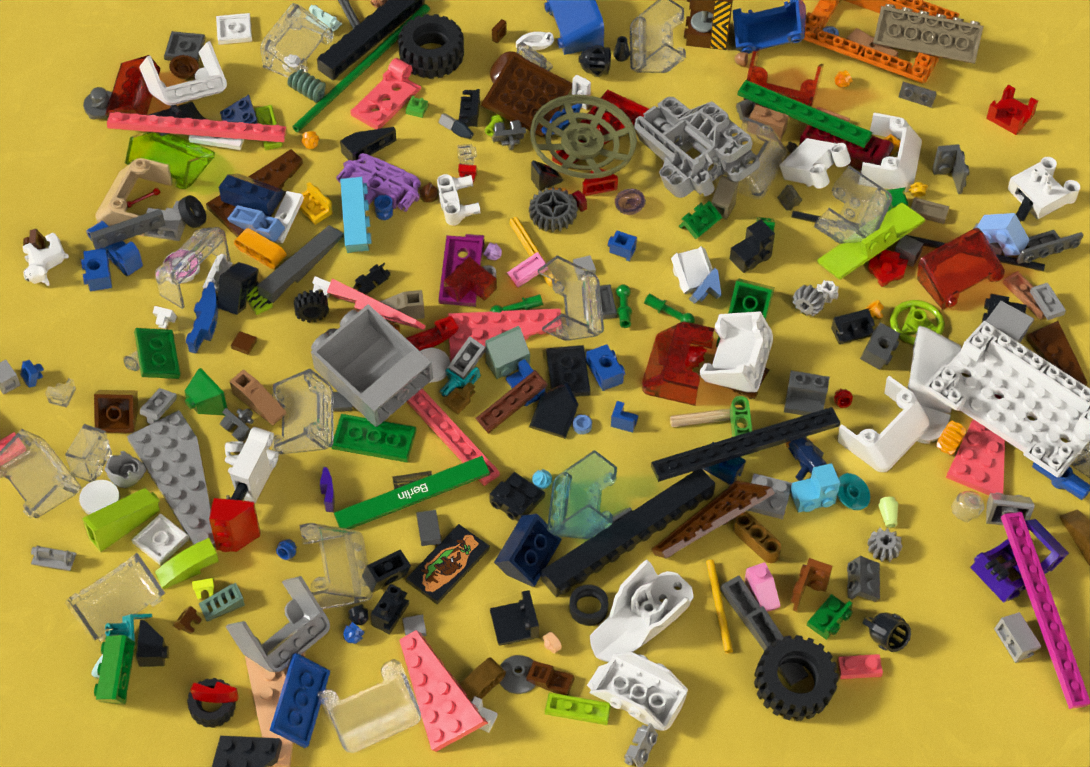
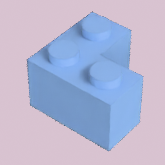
[975,213,1029,256]

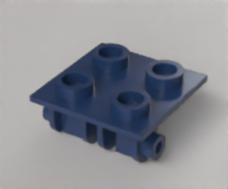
[220,95,258,124]

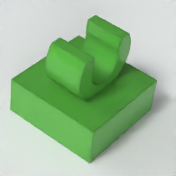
[406,96,428,118]

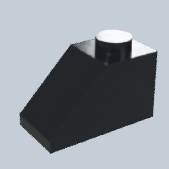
[136,620,169,667]

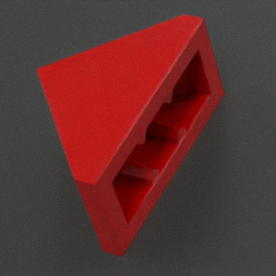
[582,168,618,196]

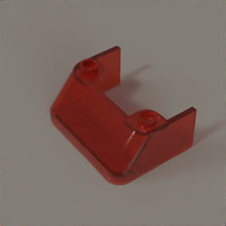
[744,48,824,109]

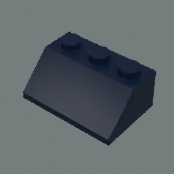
[219,174,286,217]
[494,514,562,587]

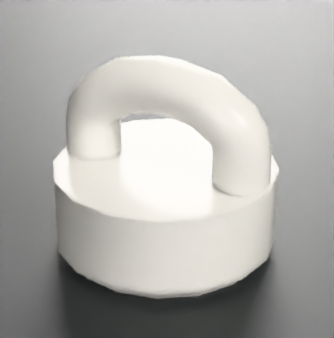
[225,441,245,458]

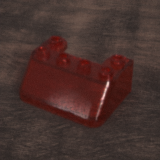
[642,322,715,406]

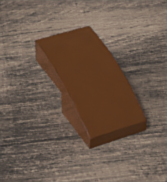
[526,661,575,696]

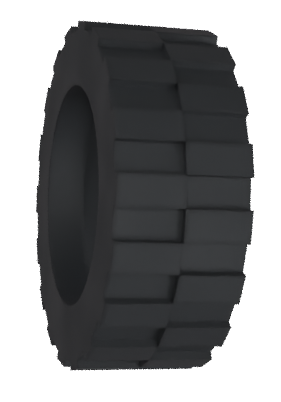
[187,678,236,728]

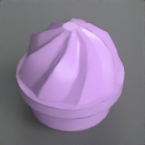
[483,242,502,261]

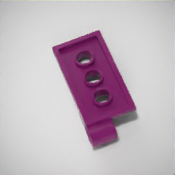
[438,234,484,307]

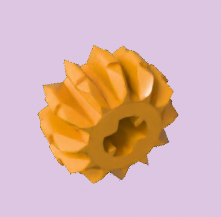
[937,420,967,455]

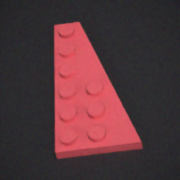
[448,309,562,363]
[946,394,1005,495]
[399,630,488,752]

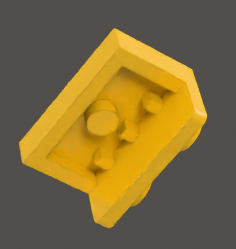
[299,182,332,225]

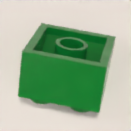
[728,278,775,320]

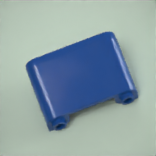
[544,0,604,55]
[733,0,806,54]

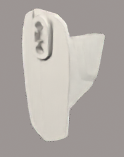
[590,560,693,662]

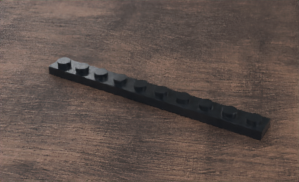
[651,407,840,482]

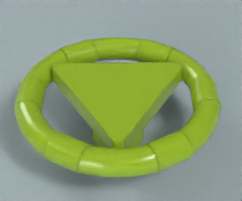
[890,300,945,345]

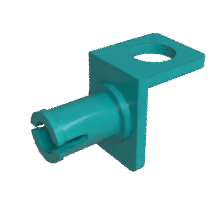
[439,367,481,398]
[105,614,152,641]

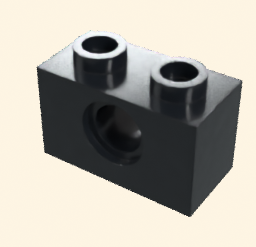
[362,549,411,593]

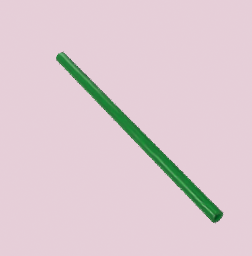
[292,4,430,132]

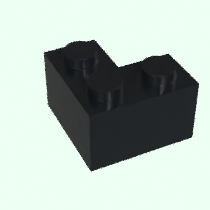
[729,219,775,273]
[216,262,258,315]

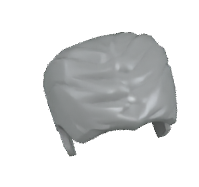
[105,451,146,488]

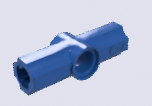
[1032,462,1090,500]

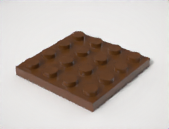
[481,52,573,138]

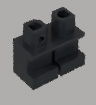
[371,584,409,635]

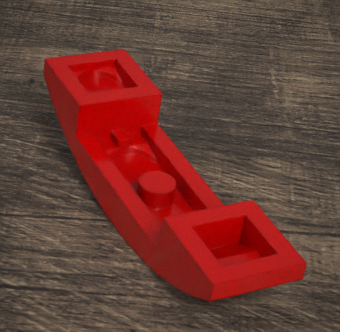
[406,315,459,351]

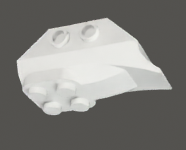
[587,652,688,731]

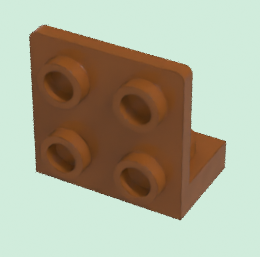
[791,558,833,612]

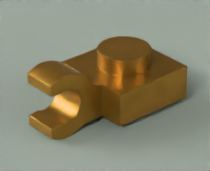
[443,382,476,415]

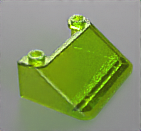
[125,132,215,189]

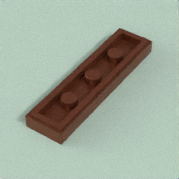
[475,370,548,434]

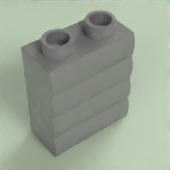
[311,304,433,427]

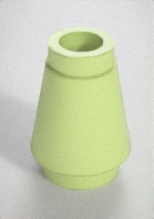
[878,497,898,528]

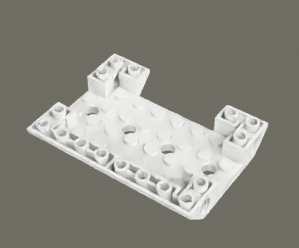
[923,321,1090,477]

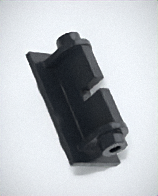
[353,262,391,295]

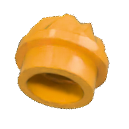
[835,70,853,88]
[302,131,319,149]

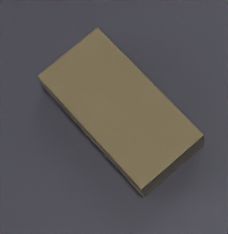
[911,197,949,224]

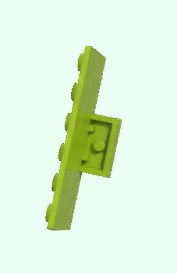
[817,203,925,280]

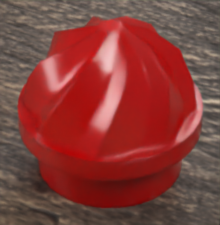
[833,388,853,408]

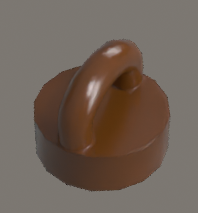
[420,182,438,203]

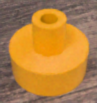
[865,300,884,320]

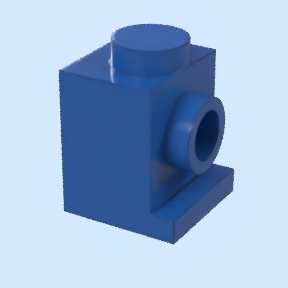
[608,231,637,262]

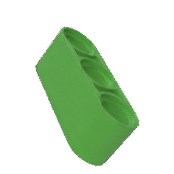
[730,396,752,437]

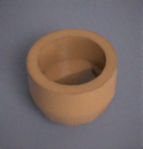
[735,52,748,66]

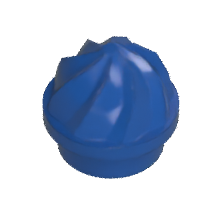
[276,539,297,560]
[343,622,365,644]

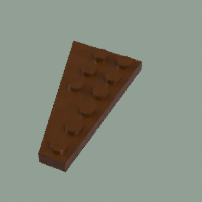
[206,149,303,237]
[651,480,775,558]

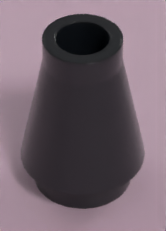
[613,36,630,62]

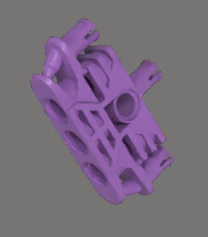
[336,153,421,212]

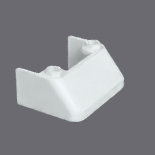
[139,41,227,106]
[859,113,922,192]
[838,376,929,472]

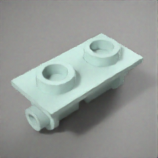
[306,5,342,34]

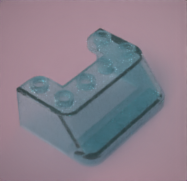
[547,450,617,539]

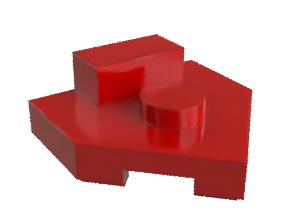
[868,250,908,287]

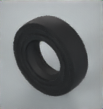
[178,195,207,228]

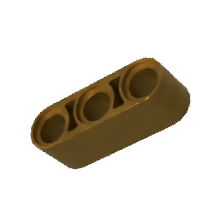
[733,512,781,563]
[459,657,506,703]

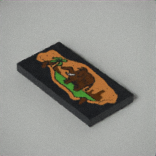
[406,524,490,604]

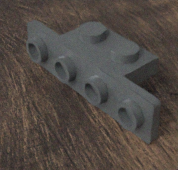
[1017,230,1084,264]

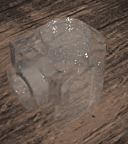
[457,144,477,165]

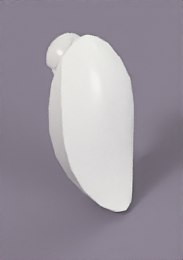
[516,32,554,50]

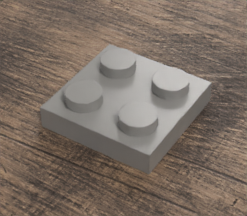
[747,473,792,519]

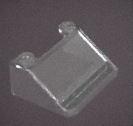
[300,523,373,609]
[317,659,421,753]

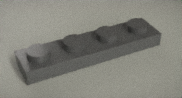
[90,209,166,250]

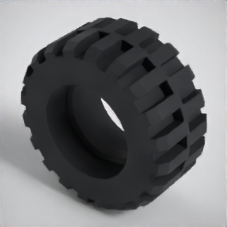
[398,14,464,79]
[754,635,839,721]

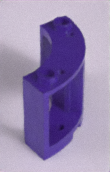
[970,519,1069,603]

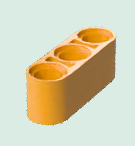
[234,228,287,269]

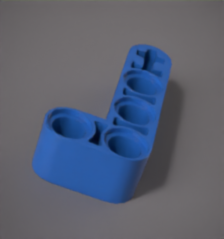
[86,221,143,276]

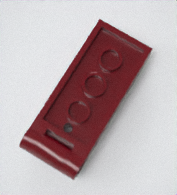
[799,125,894,170]

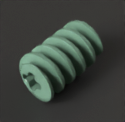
[287,69,326,103]

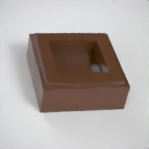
[492,19,507,43]
[231,331,257,355]

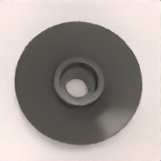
[500,655,536,694]

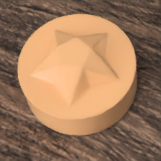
[543,632,562,653]

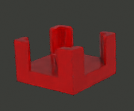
[986,84,1038,135]

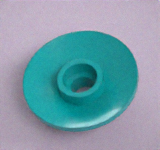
[837,473,870,510]

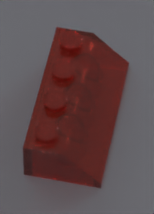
[105,55,161,117]

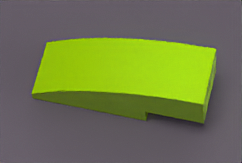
[155,538,219,589]

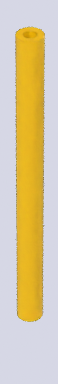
[706,559,733,653]

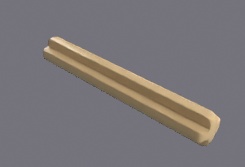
[670,407,744,427]

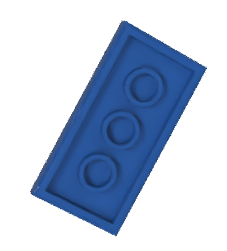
[269,653,330,748]

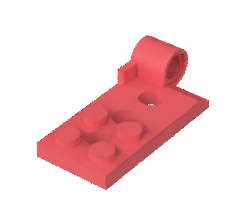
[351,58,421,129]

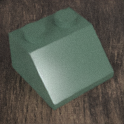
[485,326,530,379]

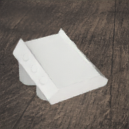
[671,246,713,294]

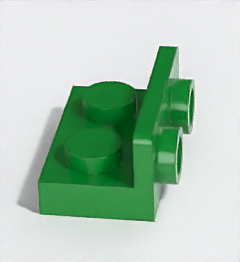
[679,201,723,239]
[807,594,853,640]

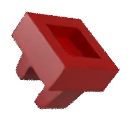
[458,164,478,183]

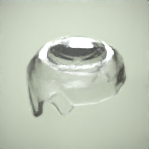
[951,491,984,522]

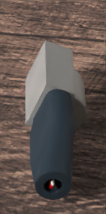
[439,113,474,139]

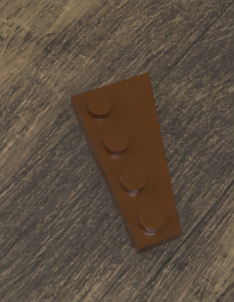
[1026,321,1088,386]

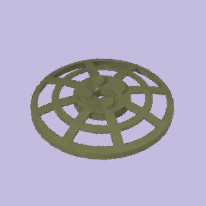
[530,94,637,179]

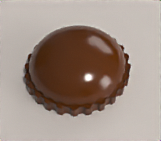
[169,55,199,79]

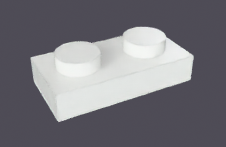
[572,75,591,110]

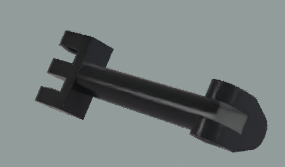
[985,557,1017,582]

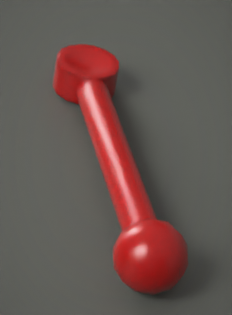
[127,188,161,208]

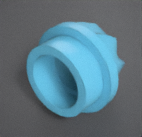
[532,469,552,489]

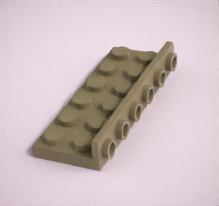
[873,4,984,64]

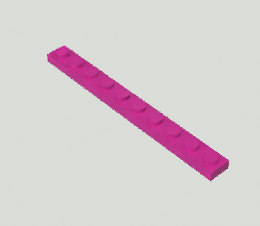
[1001,512,1090,709]

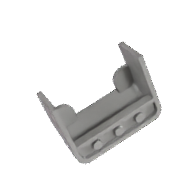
[225,576,330,672]

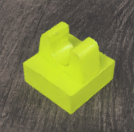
[192,578,215,599]

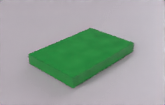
[134,328,180,379]

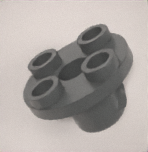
[83,87,119,119]

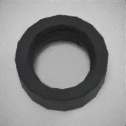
[570,585,608,626]

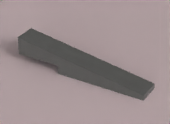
[257,225,344,303]
[720,575,808,687]

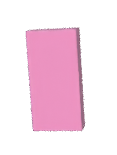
[507,252,548,288]

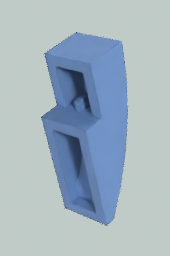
[228,205,285,242]

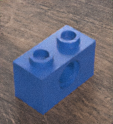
[81,248,112,291]
[586,344,625,391]

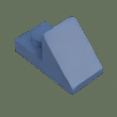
[689,268,721,304]

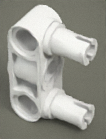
[437,174,481,226]

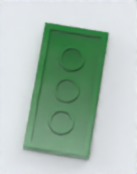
[331,414,417,463]

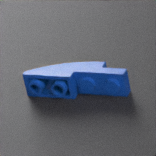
[186,282,219,354]

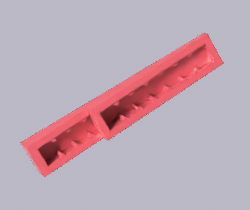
[327,279,425,330]

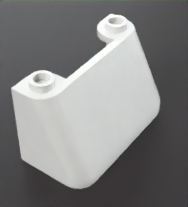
[700,312,773,392]
[908,326,961,414]

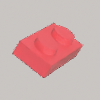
[837,654,883,679]

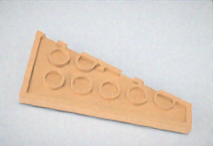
[245,652,305,767]

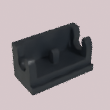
[459,89,480,127]
[831,309,875,344]

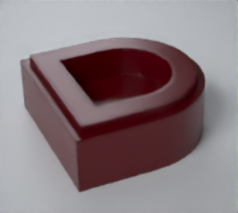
[572,190,587,212]

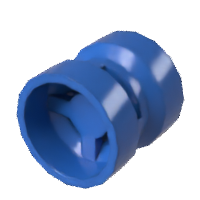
[374,195,393,220]

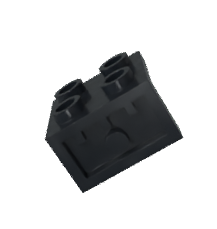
[490,590,539,646]

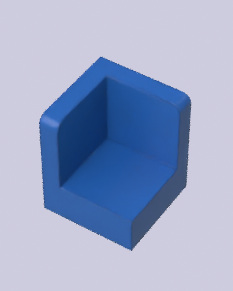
[611,401,638,433]

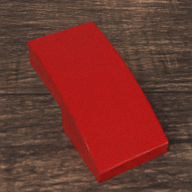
[190,682,239,703]

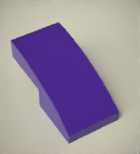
[320,467,335,513]

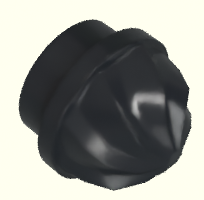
[348,604,368,625]

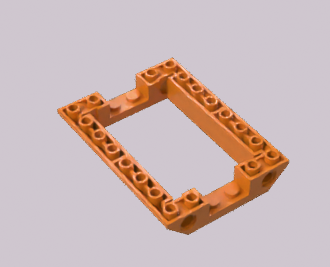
[804,0,960,83]

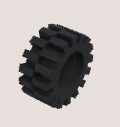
[294,290,329,322]

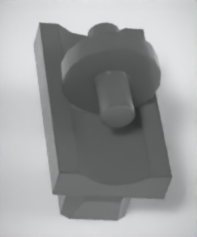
[492,120,526,150]
[220,408,254,442]

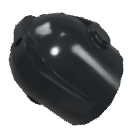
[578,45,611,77]
[862,612,911,652]

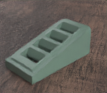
[199,583,245,621]

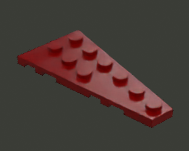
[552,89,649,165]

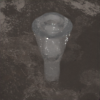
[123,350,140,371]

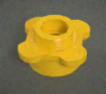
[909,182,928,197]

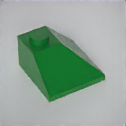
[185,368,227,416]

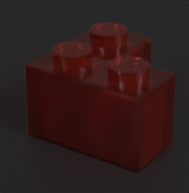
[444,257,497,302]

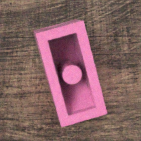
[744,562,780,612]

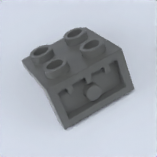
[932,144,969,194]

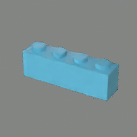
[340,177,372,253]

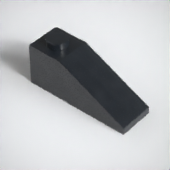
[340,127,397,161]

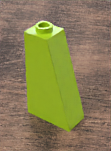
[82,488,160,552]

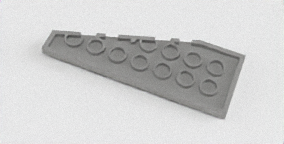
[127,410,216,547]

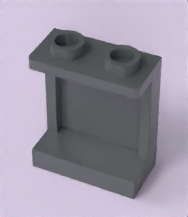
[784,370,830,416]

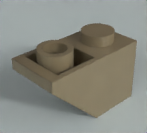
[712,175,738,219]

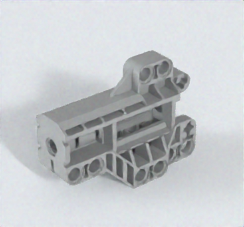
[635,97,760,198]

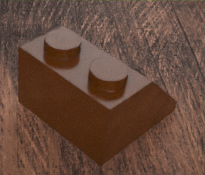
[94,390,138,433]

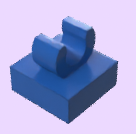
[20,360,44,388]

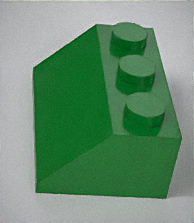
[94,635,135,705]

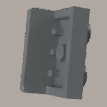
[847,556,880,602]

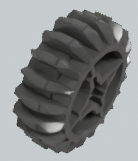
[529,187,578,233]

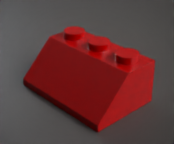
[209,498,261,552]

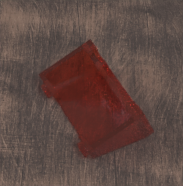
[917,228,1005,310]

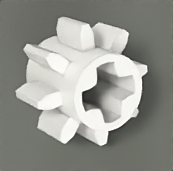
[817,280,839,303]

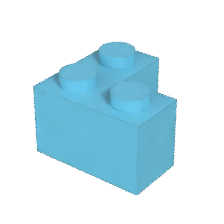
[790,463,840,513]

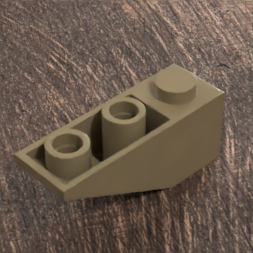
[380,290,425,322]

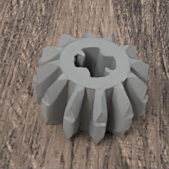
[792,285,825,316]
[867,528,902,562]

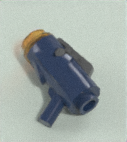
[786,437,827,481]

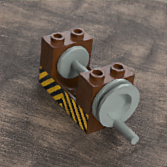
[684,0,733,50]

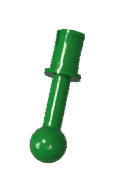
[616,284,632,328]
[644,293,695,327]
[490,294,543,313]

